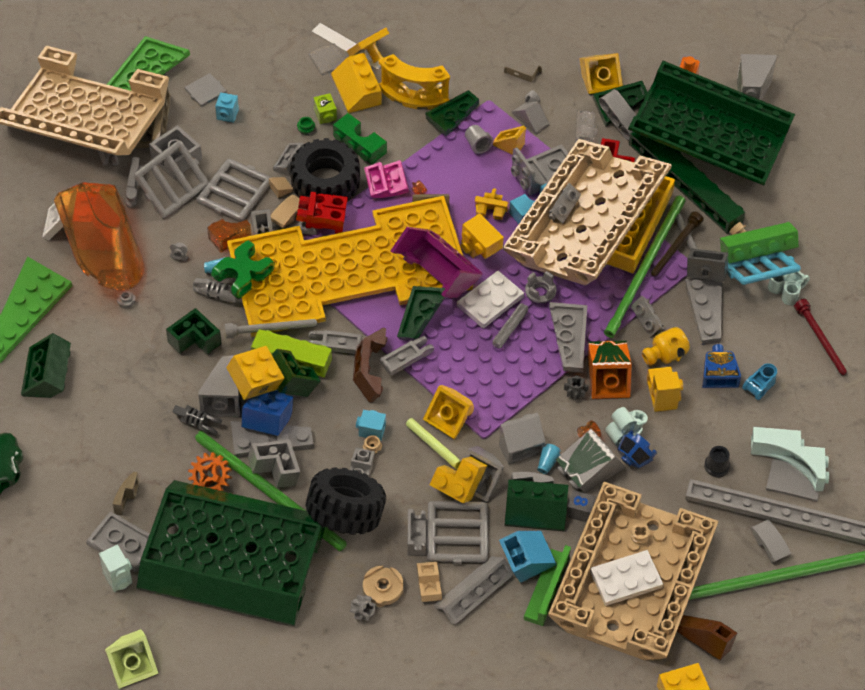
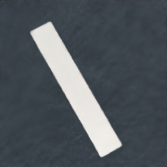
[312,23,381,69]

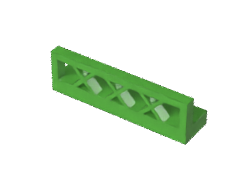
[524,545,571,626]

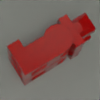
[296,192,347,234]

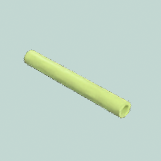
[406,418,461,469]

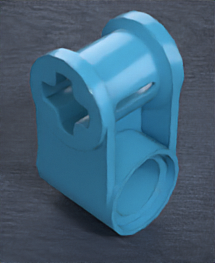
[742,363,777,400]

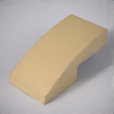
[270,194,302,228]
[417,562,442,602]

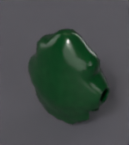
[0,433,24,495]

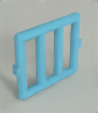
[728,252,801,285]

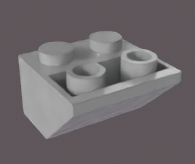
[499,413,545,464]

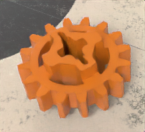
[188,452,232,491]

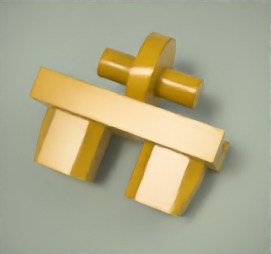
[475,188,509,220]

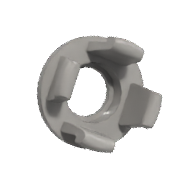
[525,271,556,303]

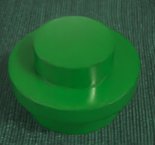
[297,117,315,134]

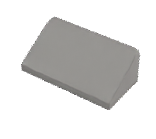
[273,143,304,177]

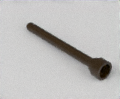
[651,211,704,277]

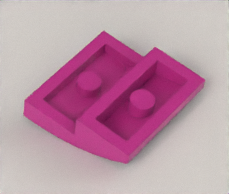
[364,160,409,198]

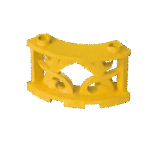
[378,54,450,110]

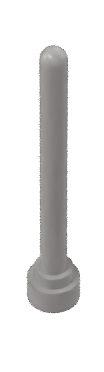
[225,319,318,339]

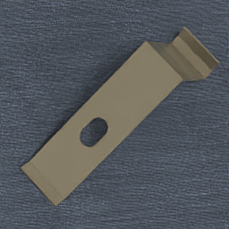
[504,66,542,82]

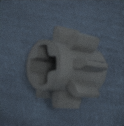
[564,375,588,400]

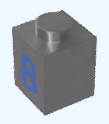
[566,490,596,522]

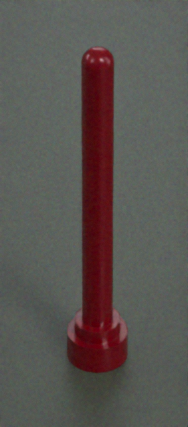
[794,298,847,375]

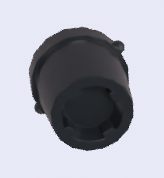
[704,446,730,478]

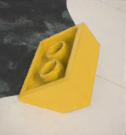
[331,53,382,113]

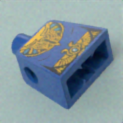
[702,344,741,388]

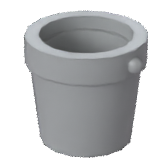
[465,125,493,154]

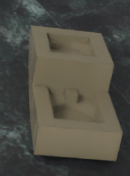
[113,472,139,515]

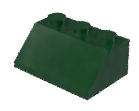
[21,333,71,398]
[504,479,569,532]

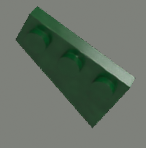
[592,81,648,127]
[425,90,479,136]

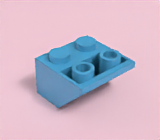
[499,531,557,583]

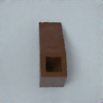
[677,615,737,660]

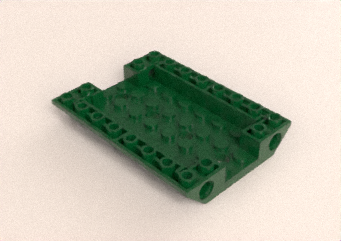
[136,480,325,626]

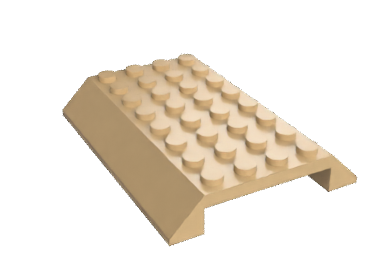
[0,46,169,155]

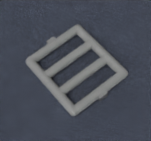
[134,140,209,218]
[197,159,271,222]
[427,499,488,565]

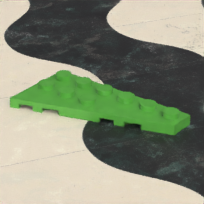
[107,36,190,91]
[0,256,72,363]

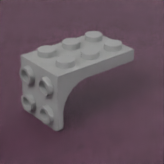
[511,144,568,195]

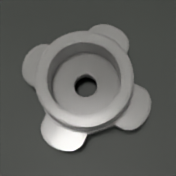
[170,242,188,261]

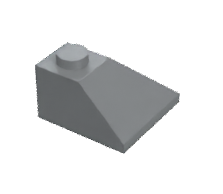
[465,446,504,502]

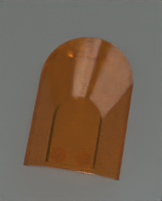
[54,182,144,291]

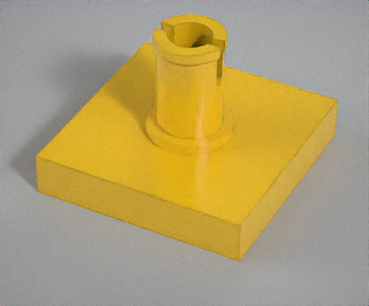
[347,27,389,63]

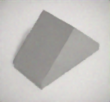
[512,102,549,135]
[251,209,273,235]

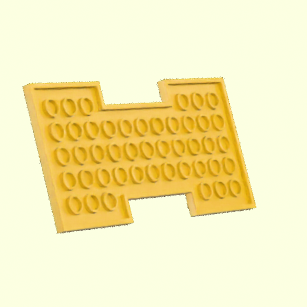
[227,196,473,337]

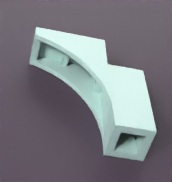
[751,427,829,491]

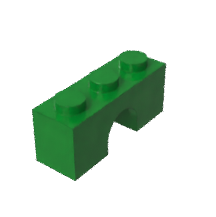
[333,113,387,165]

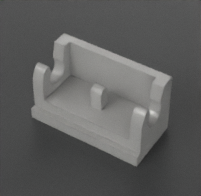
[408,509,428,556]

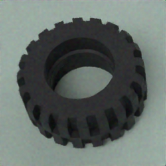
[290,138,360,202]
[305,467,386,535]

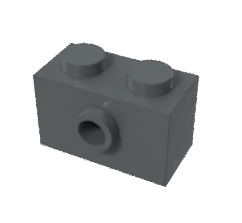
[687,248,728,282]

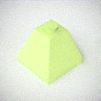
[105,629,159,689]

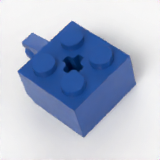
[241,390,293,436]

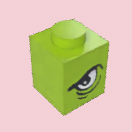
[313,93,337,124]

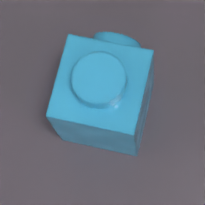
[215,92,239,123]
[356,410,386,441]

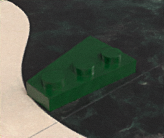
[397,286,445,341]

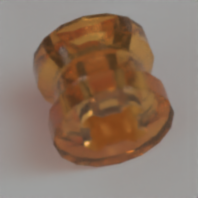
[577,420,601,438]

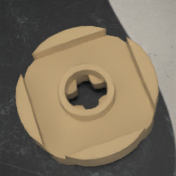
[363,566,403,607]

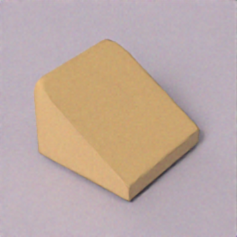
[269,177,293,198]

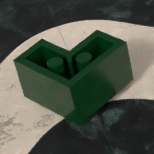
[166,308,222,354]
[272,349,321,397]

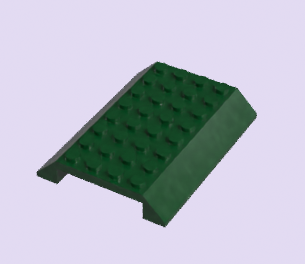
[628,61,795,186]

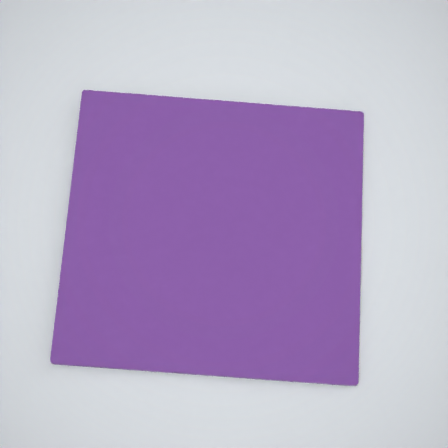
[303,100,687,439]

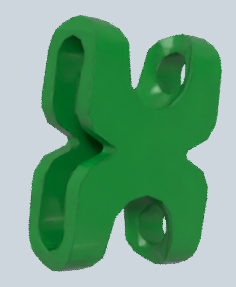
[211,240,275,298]

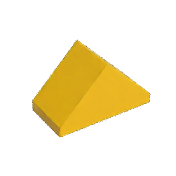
[493,126,526,155]

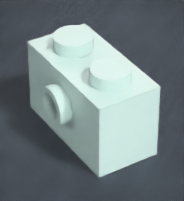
[99,544,132,592]

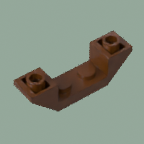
[353,328,388,403]

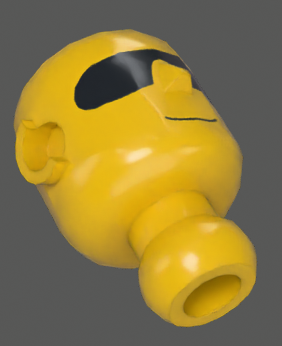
[641,327,690,365]

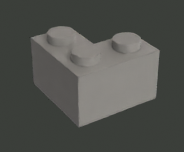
[248,439,300,488]

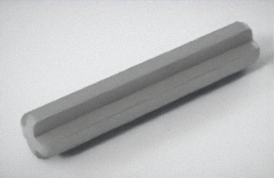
[492,303,528,349]

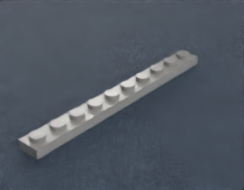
[685,479,865,544]

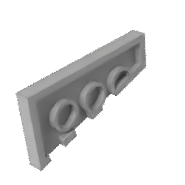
[685,278,722,345]
[549,302,587,372]
[231,421,314,458]

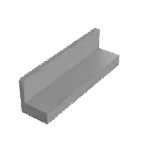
[434,556,514,624]

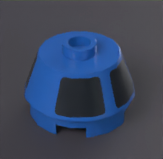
[617,430,657,469]

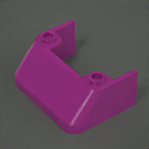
[390,227,483,299]

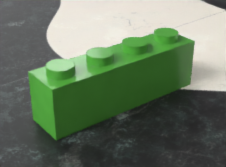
[720,222,799,264]

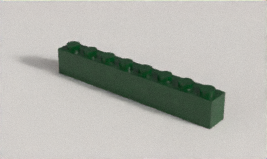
[629,132,745,234]

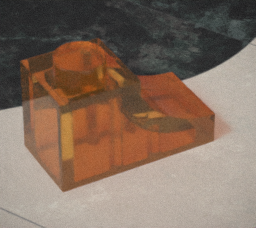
[207,219,252,253]

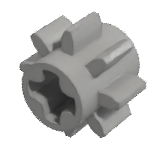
[350,595,376,621]

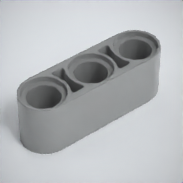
[599,89,636,140]

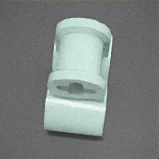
[768,271,810,305]
[605,407,648,447]

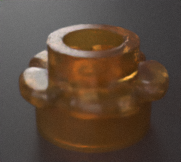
[411,180,428,194]

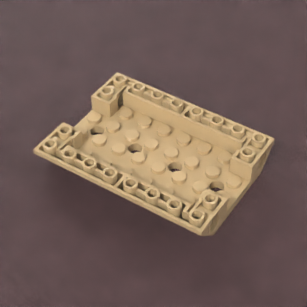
[503,139,672,286]
[548,482,718,660]

